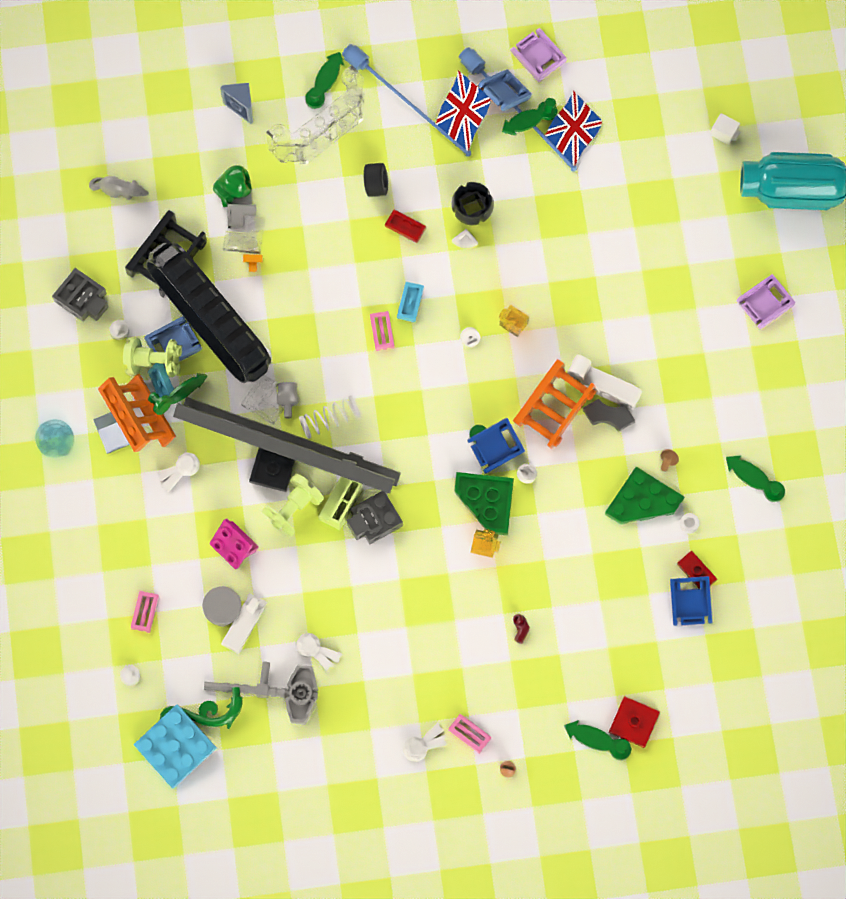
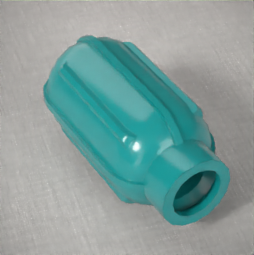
[740,152,846,210]

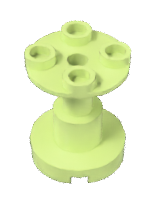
[123,337,182,377]
[262,474,324,536]

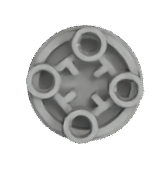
[202,586,242,627]

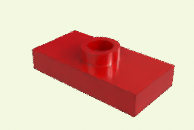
[385,209,426,243]
[677,550,717,589]

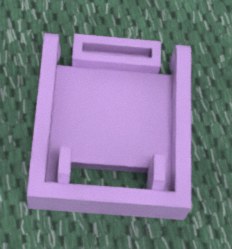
[510,28,567,82]
[736,274,796,330]

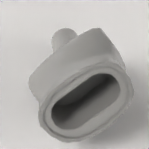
[277,382,299,419]

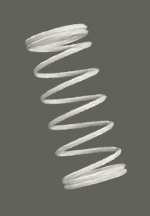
[299,395,361,439]

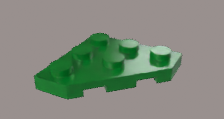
[605,467,685,525]
[454,472,514,536]

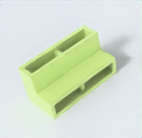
[318,477,363,530]

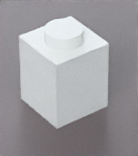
[710,113,741,145]

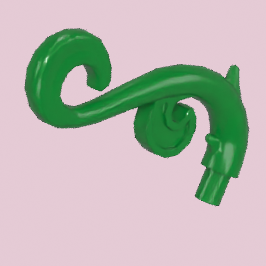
[160,687,243,729]

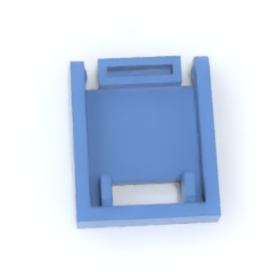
[478,69,532,111]
[144,316,202,369]

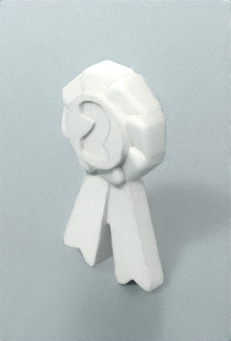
[157,452,200,492]
[296,633,342,671]
[403,723,447,762]

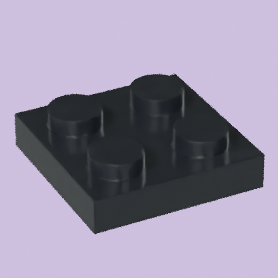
[249,448,296,492]

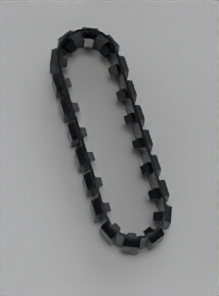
[146,242,271,383]

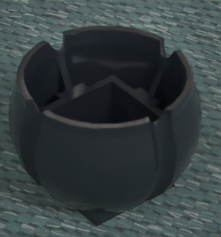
[451,182,494,226]

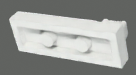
[221,593,267,654]

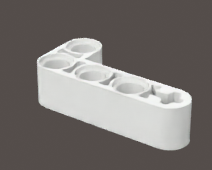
[567,355,642,409]

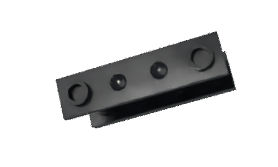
[125,210,207,297]

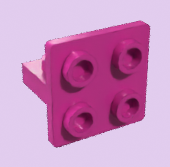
[210,518,259,569]

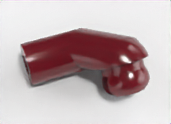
[513,614,530,644]

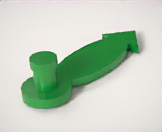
[305,52,344,109]
[502,98,557,136]
[148,373,207,415]
[726,455,785,502]
[564,720,632,761]

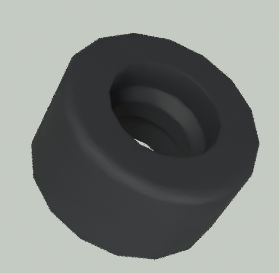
[363,163,388,197]

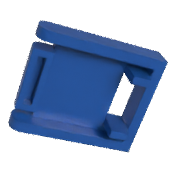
[467,418,525,473]
[670,576,713,626]

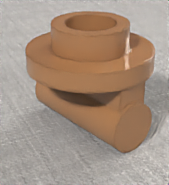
[660,449,679,472]

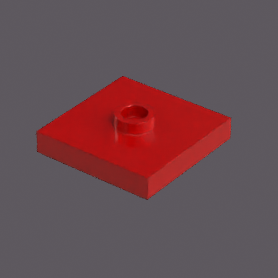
[608,696,660,748]

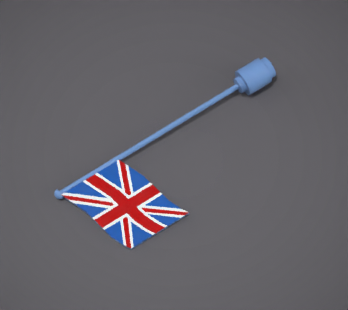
[342,44,491,157]
[459,47,603,172]

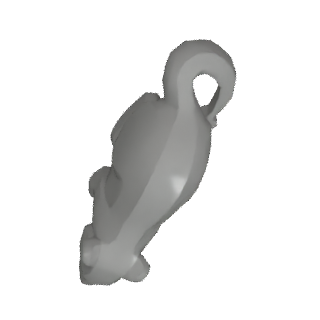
[89,176,149,200]

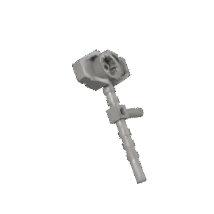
[204,661,318,725]

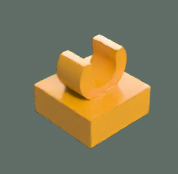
[243,254,263,272]

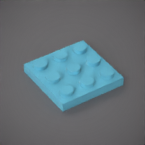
[133,704,217,789]

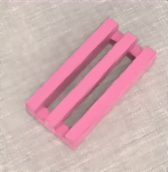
[370,311,395,351]
[130,591,159,633]
[448,714,492,754]

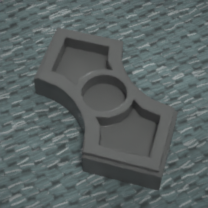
[582,399,635,431]

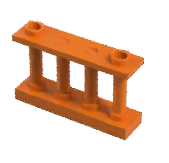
[513,359,596,449]
[98,374,176,452]

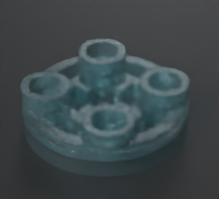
[35,419,74,458]

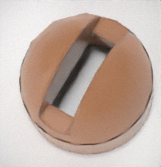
[500,761,516,778]

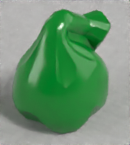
[213,165,252,208]

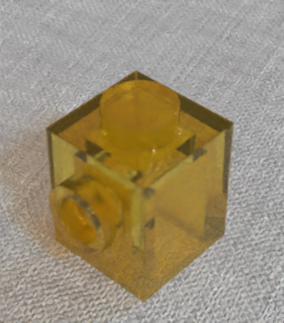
[499,304,529,337]
[470,529,501,558]

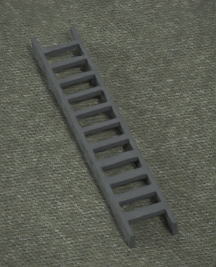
[173,397,401,494]

